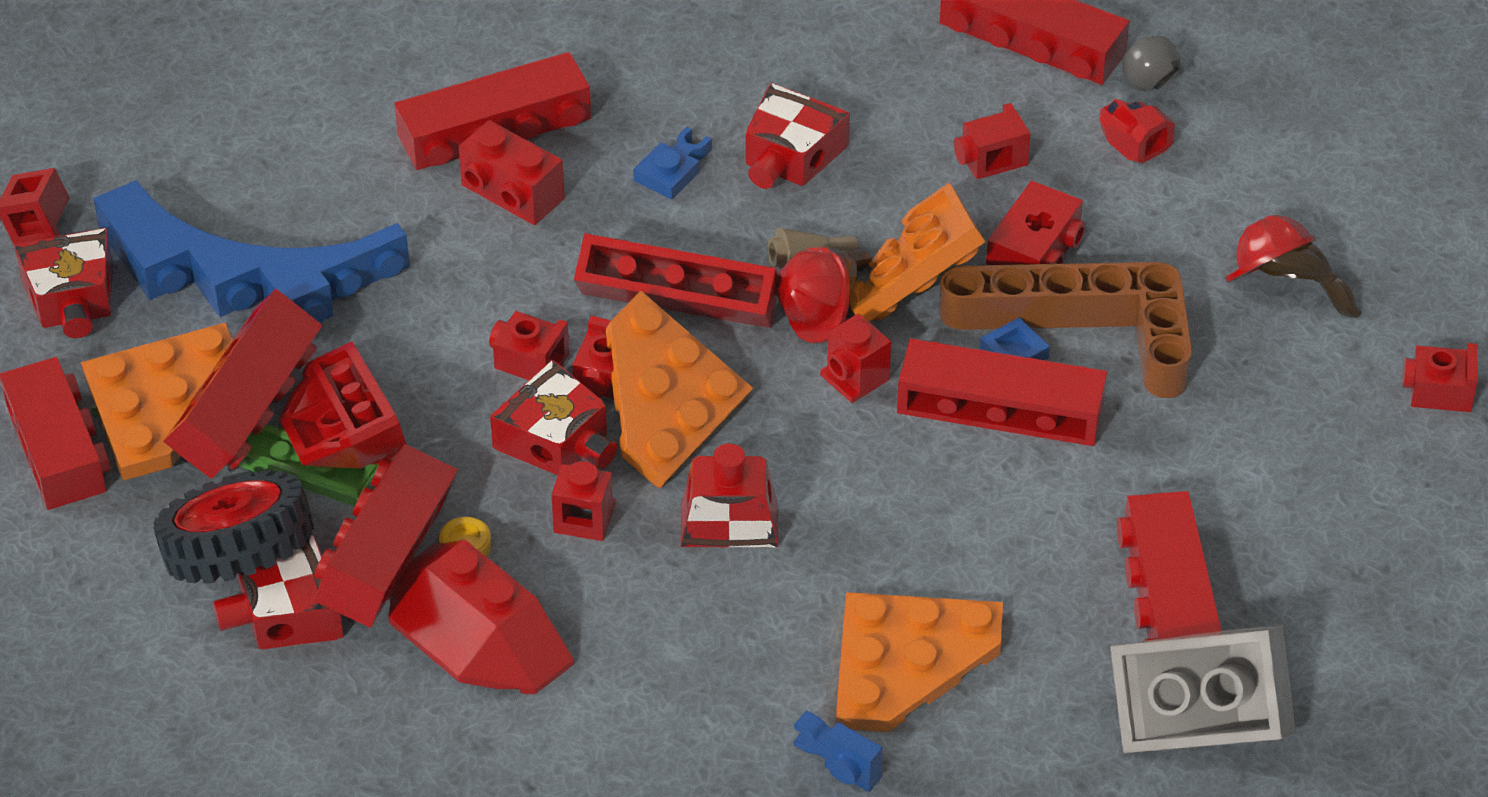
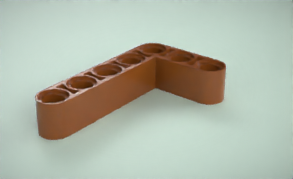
[939,262,1192,398]

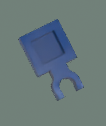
[633,126,712,200]
[794,710,883,792]

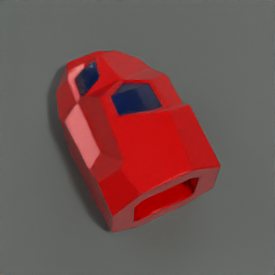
[1099,99,1175,163]

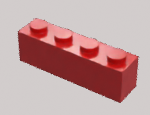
[939,0,1130,85]
[394,52,591,171]
[574,233,779,328]
[163,288,322,479]
[897,338,1107,447]
[314,443,458,628]
[1117,491,1222,641]

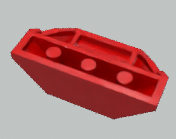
[279,341,407,468]
[388,539,574,694]

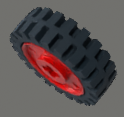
[153,470,314,584]

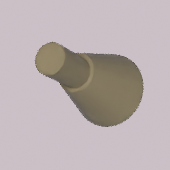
[767,227,858,271]

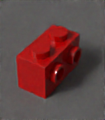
[458,120,565,226]

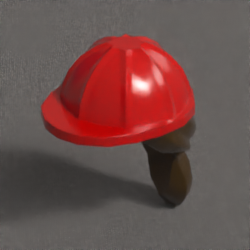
[1225,215,1362,318]
[776,247,872,344]

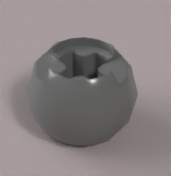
[1123,36,1180,91]

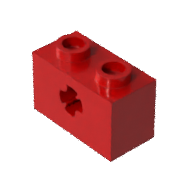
[986,180,1086,265]

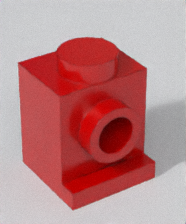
[954,103,1031,180]
[0,168,70,245]
[489,310,570,380]
[820,313,891,403]
[572,316,614,399]
[1402,343,1478,412]
[551,461,616,541]

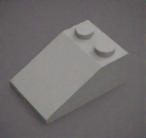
[1110,625,1296,753]

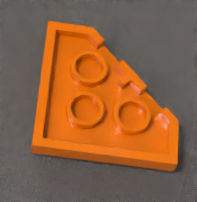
[849,182,985,322]
[606,291,753,488]
[81,322,232,481]
[835,592,1003,732]

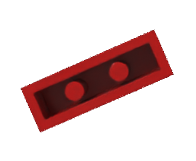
[0,356,111,510]

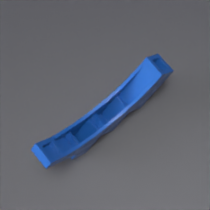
[93,180,410,324]

